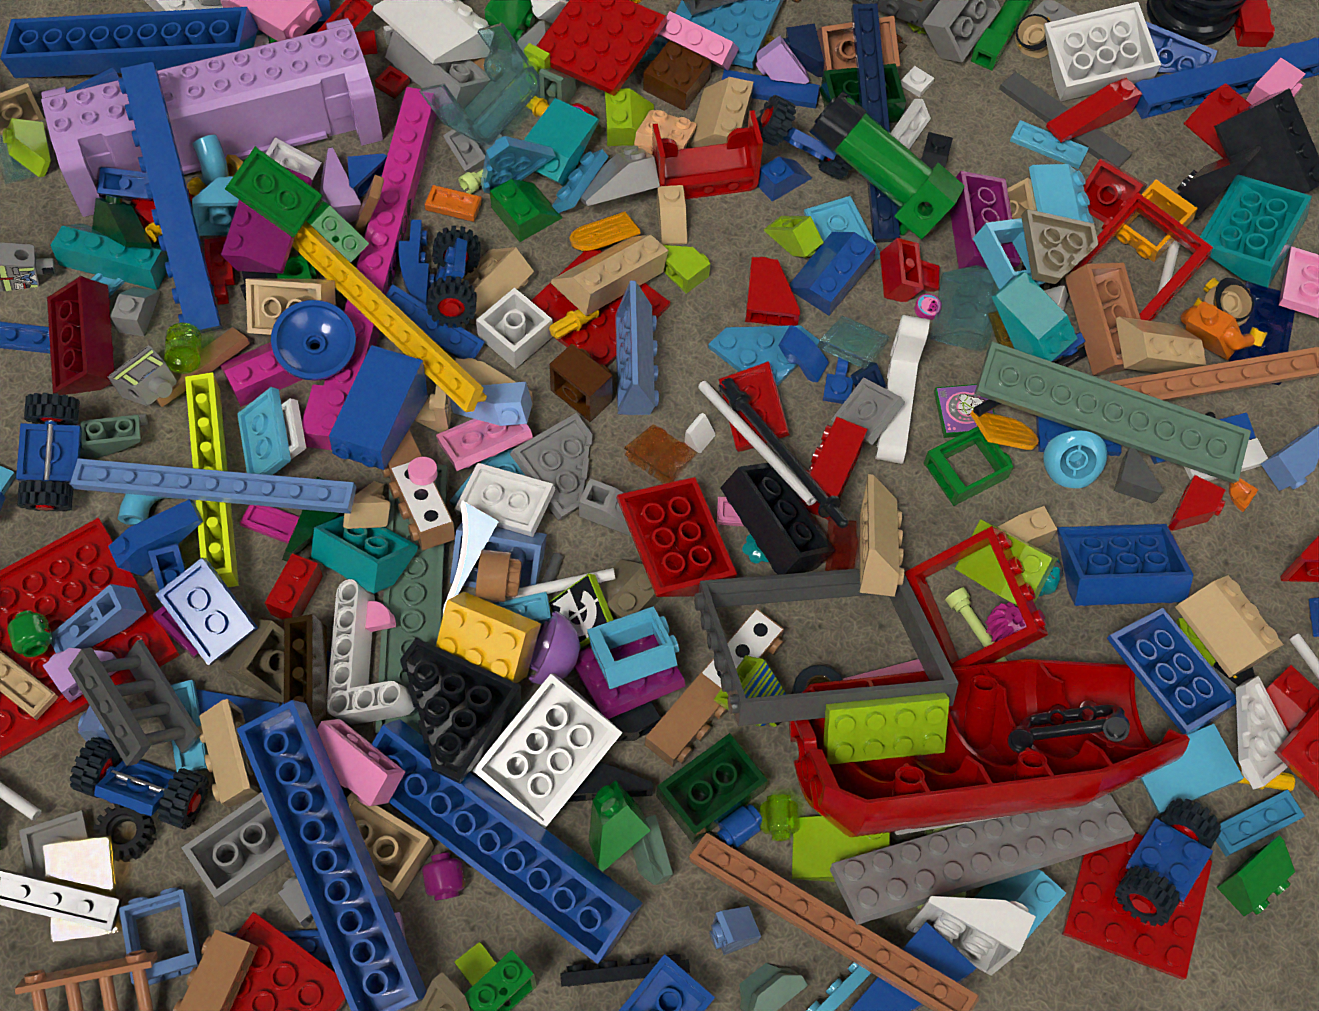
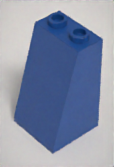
[329,345,428,470]
[849,922,976,1011]

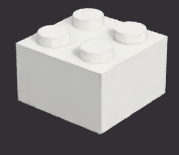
[476,287,553,369]

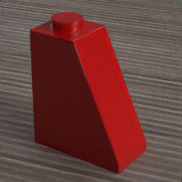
[745,257,800,326]

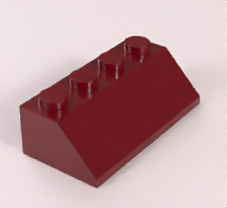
[47,276,115,395]

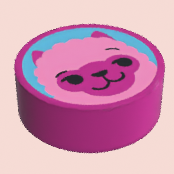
[914,294,942,320]

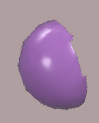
[529,611,580,685]

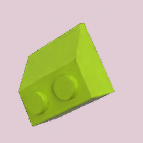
[605,88,654,146]

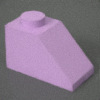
[756,35,810,84]
[42,648,117,702]

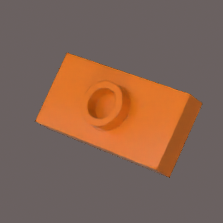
[425,185,482,222]

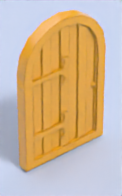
[569,211,640,251]
[970,410,1039,450]

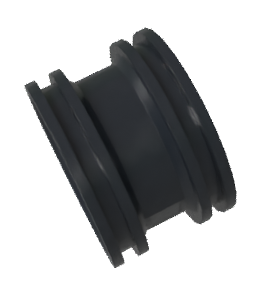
[1146,0,1246,45]

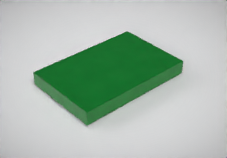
[225,146,323,238]

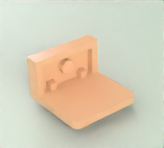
[634,110,697,155]

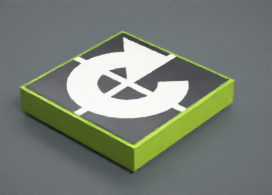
[549,573,613,649]

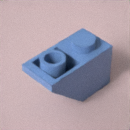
[709,906,761,955]

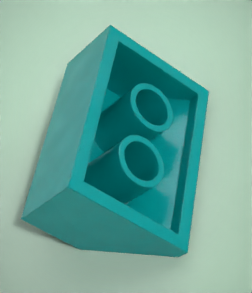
[311,516,418,594]

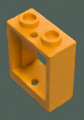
[1115,179,1197,262]

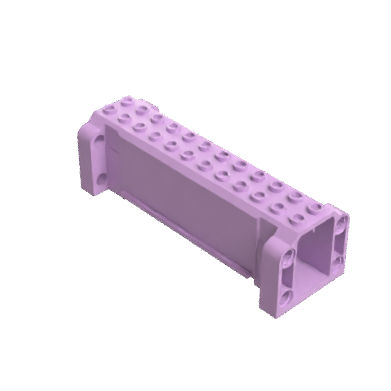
[41,18,383,217]

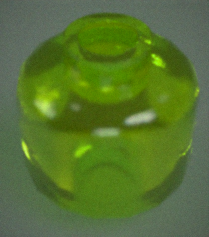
[760,794,800,841]

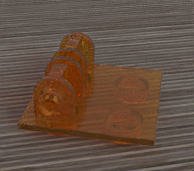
[624,424,697,484]

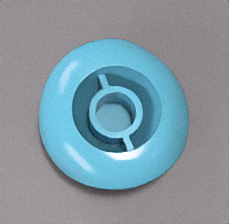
[1043,430,1107,488]

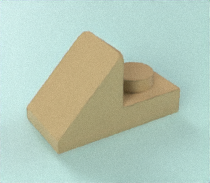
[415,384,452,433]
[343,481,390,529]

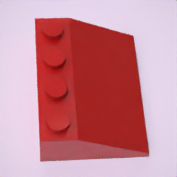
[616,477,737,597]

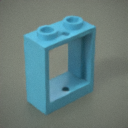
[973,218,1044,290]
[587,606,679,689]

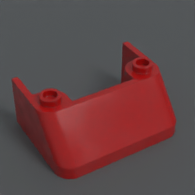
[652,110,763,200]

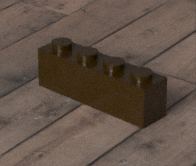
[284,614,327,729]

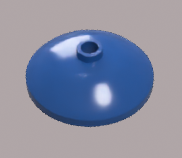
[271,300,356,380]

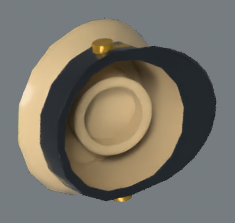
[1015,14,1052,58]
[1204,278,1254,326]

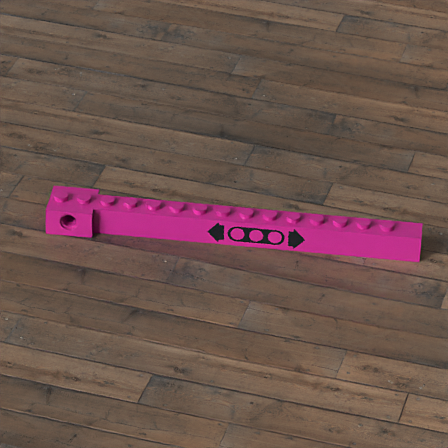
[302,87,438,450]

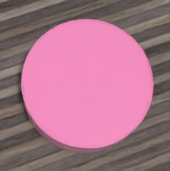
[408,457,437,486]

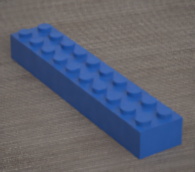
[0,7,258,78]
[237,700,427,1011]
[372,719,643,964]

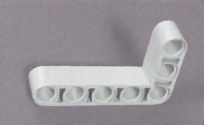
[875,315,930,464]
[327,579,415,725]

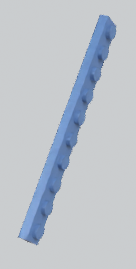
[70,459,357,514]

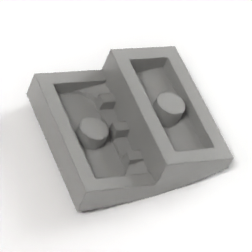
[443,114,502,173]

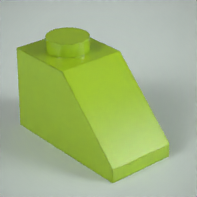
[3,118,51,177]
[763,216,824,258]
[663,245,711,294]

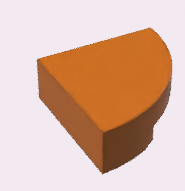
[1229,478,1258,512]

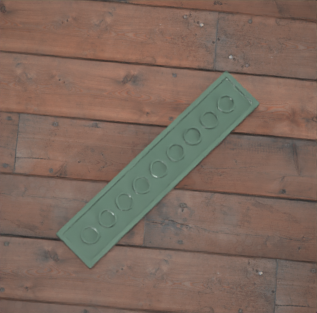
[974,341,1251,484]
[375,465,448,736]

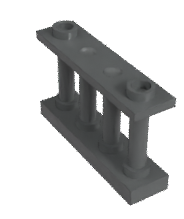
[68,640,201,766]

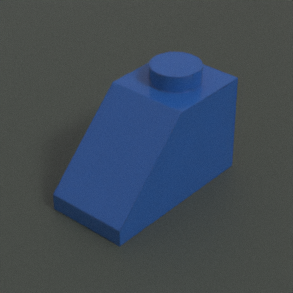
[757,156,812,202]

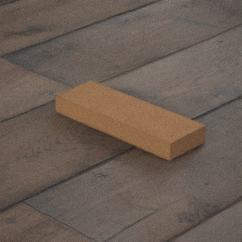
[354,175,384,236]

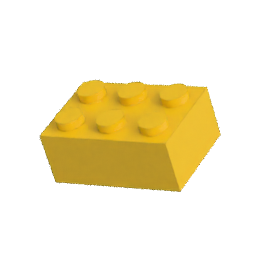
[436,592,541,683]

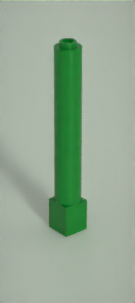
[971,0,1033,71]

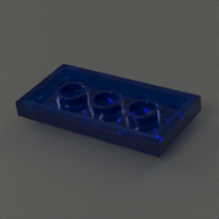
[1229,282,1295,386]

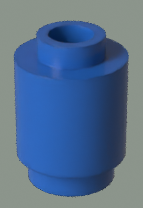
[717,804,764,849]

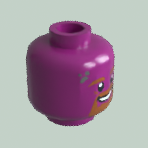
[422,853,466,901]

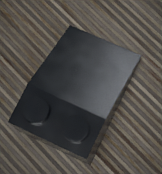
[1176,145,1262,218]

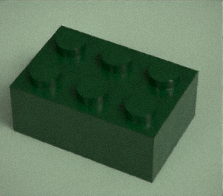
[820,63,906,123]
[656,733,768,844]

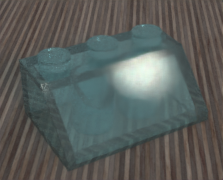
[930,265,999,352]

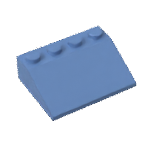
[615,280,659,415]

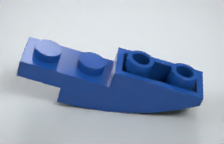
[399,220,435,305]

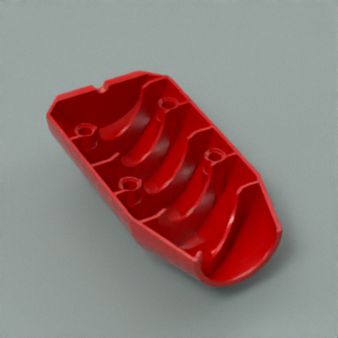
[789,659,1190,837]

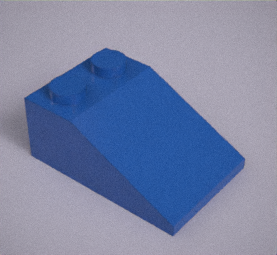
[619,954,715,1011]

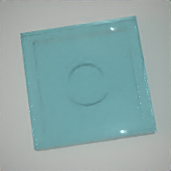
[818,316,889,369]

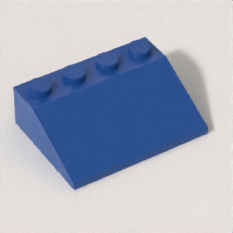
[1057,524,1194,606]
[1107,608,1236,735]

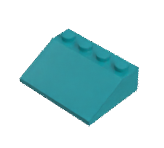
[1200,175,1312,288]

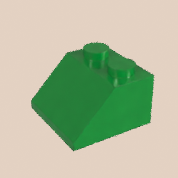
[484,0,536,51]
[490,179,562,242]
[588,780,651,872]
[1217,835,1295,916]

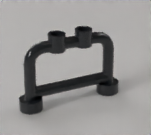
[1008,701,1130,753]

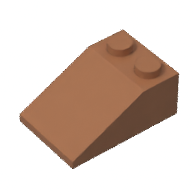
[817,16,900,71]

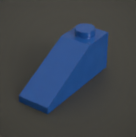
[108,499,203,576]

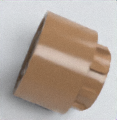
[476,549,522,602]

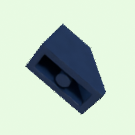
[783,23,824,77]

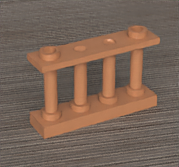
[14,950,158,1011]

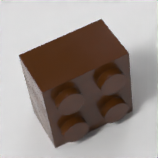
[643,40,711,111]
[549,344,613,422]

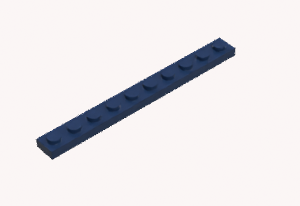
[851,3,900,243]

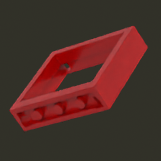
[1068,192,1213,321]
[904,526,1048,668]

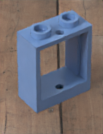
[119,888,202,986]

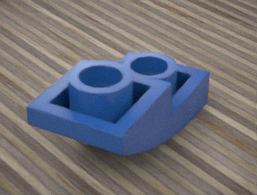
[778,325,829,382]

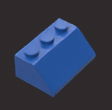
[789,232,876,316]

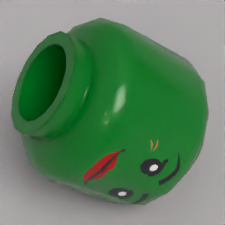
[7,611,53,657]

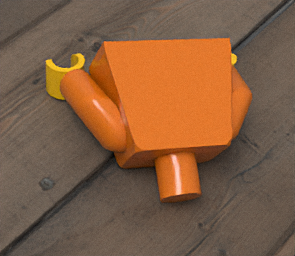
[1180,297,1267,360]

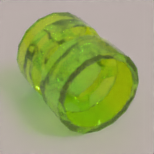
[164,323,202,374]

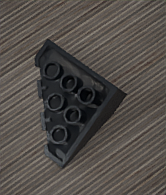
[400,638,521,784]

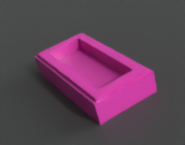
[239,505,299,544]

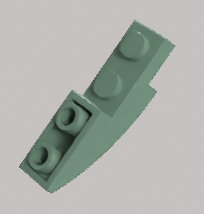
[80,415,141,459]

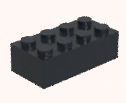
[720,463,835,575]

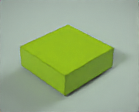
[454,942,497,986]

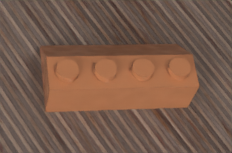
[1065,263,1140,376]

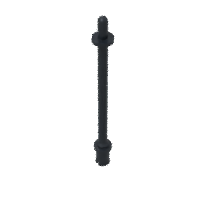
[718,378,849,528]

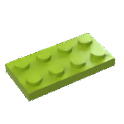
[823,692,950,765]

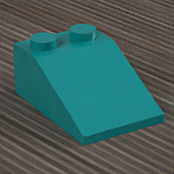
[524,98,600,187]
[991,272,1077,362]

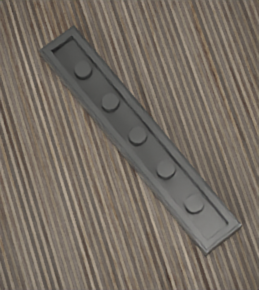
[999,71,1132,168]

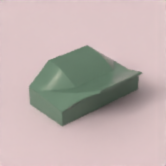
[632,815,673,885]
[739,963,808,1011]

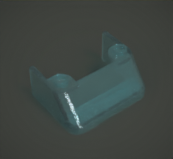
[419,23,540,144]

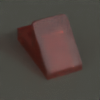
[825,518,858,571]

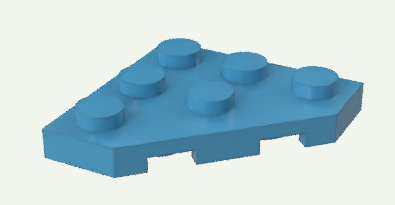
[481,136,556,194]
[708,325,820,386]

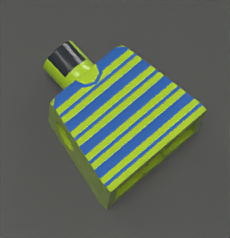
[713,655,786,727]

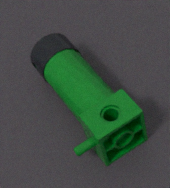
[809,91,965,240]

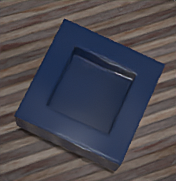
[850,362,886,388]

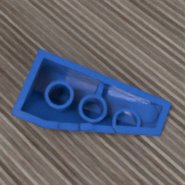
[1145,21,1217,73]

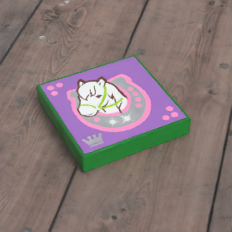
[934,384,995,438]

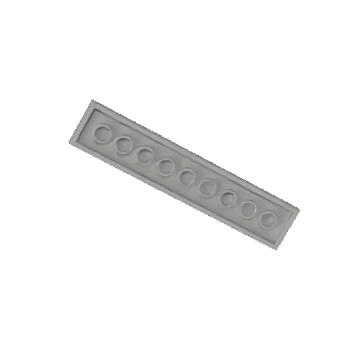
[830,793,1135,925]

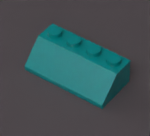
[50,223,169,290]

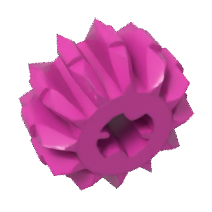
[985,602,1028,651]

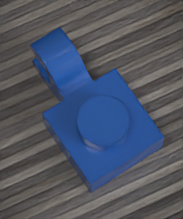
[823,356,853,404]

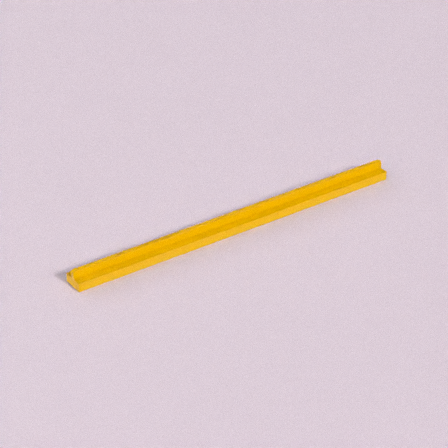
[226,154,487,412]

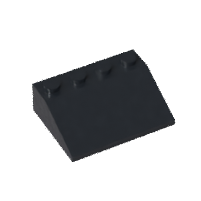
[1214,88,1319,194]

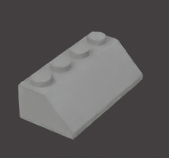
[385,31,494,113]

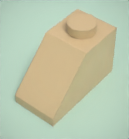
[656,185,687,245]

